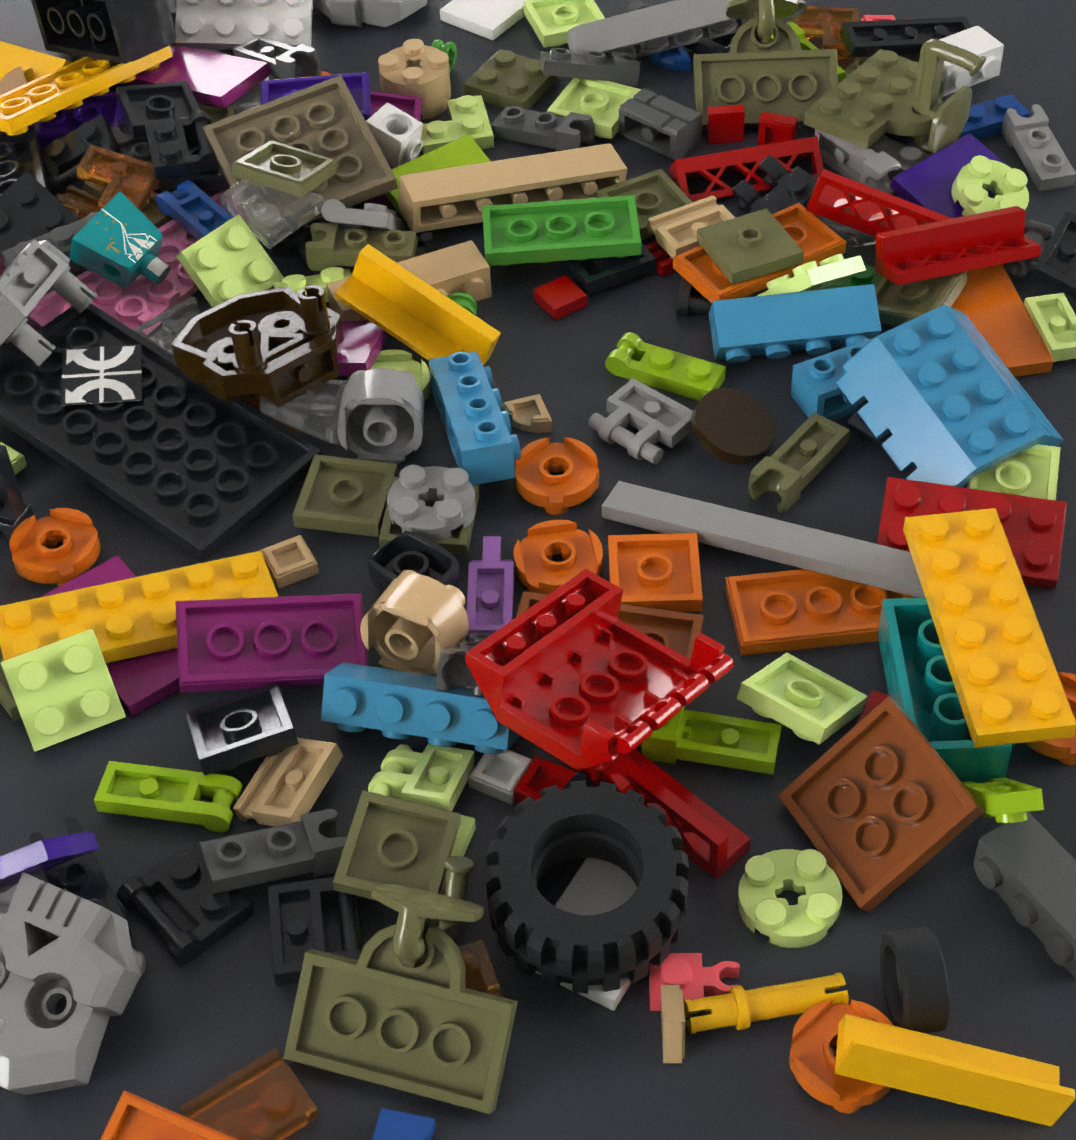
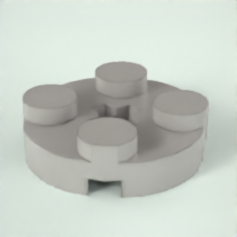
[387,465,476,541]

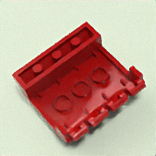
[464,569,734,770]

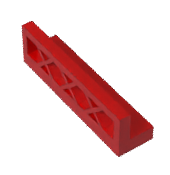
[668,136,824,202]
[806,169,953,237]
[876,206,1041,285]
[579,749,751,880]

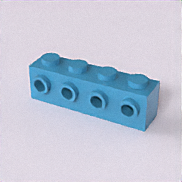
[709,284,882,364]
[791,337,875,421]
[429,352,521,485]
[321,662,521,754]

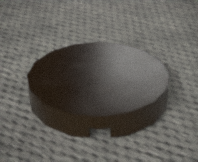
[691,388,775,465]

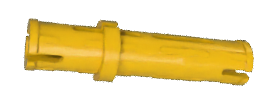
[683,972,849,1035]

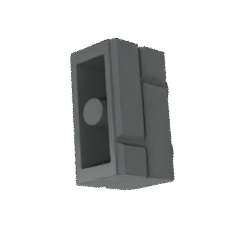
[619,88,703,160]

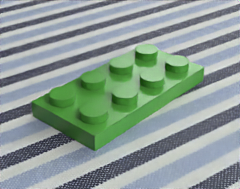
[482,195,641,266]

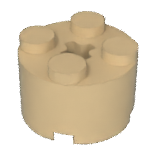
[378,39,451,120]
[360,570,469,676]

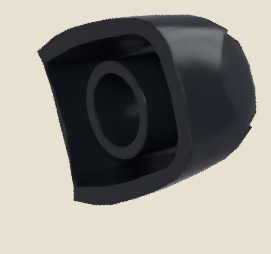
[367,530,460,592]

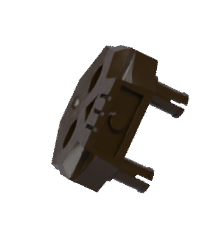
[171,285,344,408]

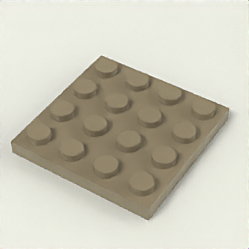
[203,75,398,242]

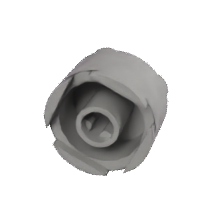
[337,368,425,464]

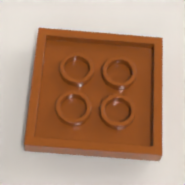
[778,696,985,912]

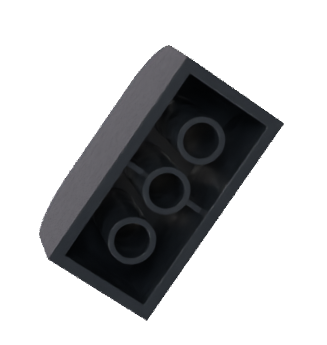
[31,0,177,64]

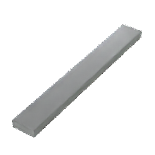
[602,481,925,598]

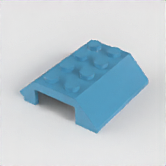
[836,305,1063,488]

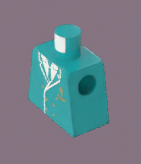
[70,191,171,288]

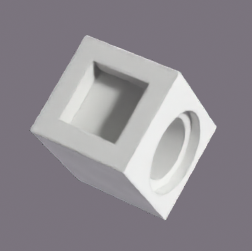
[366,102,423,168]

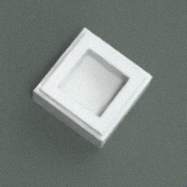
[469,749,533,805]

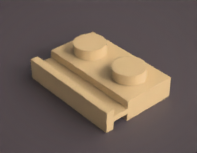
[647,195,735,259]
[233,738,343,827]

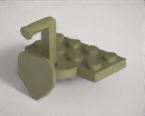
[693,0,838,129]
[804,39,986,155]
[283,856,518,1114]

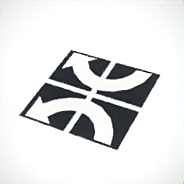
[61,344,142,406]

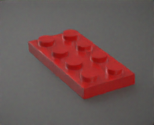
[877,477,1067,589]

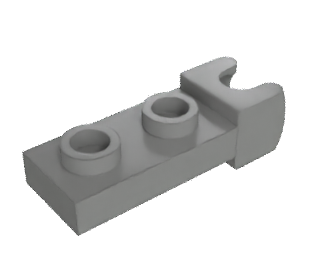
[1002,104,1076,191]
[814,129,901,195]

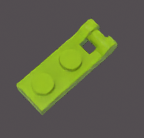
[605,332,726,401]
[94,761,242,832]
[962,777,1044,823]

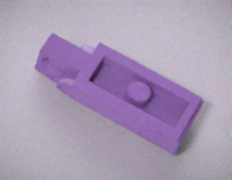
[466,536,514,640]

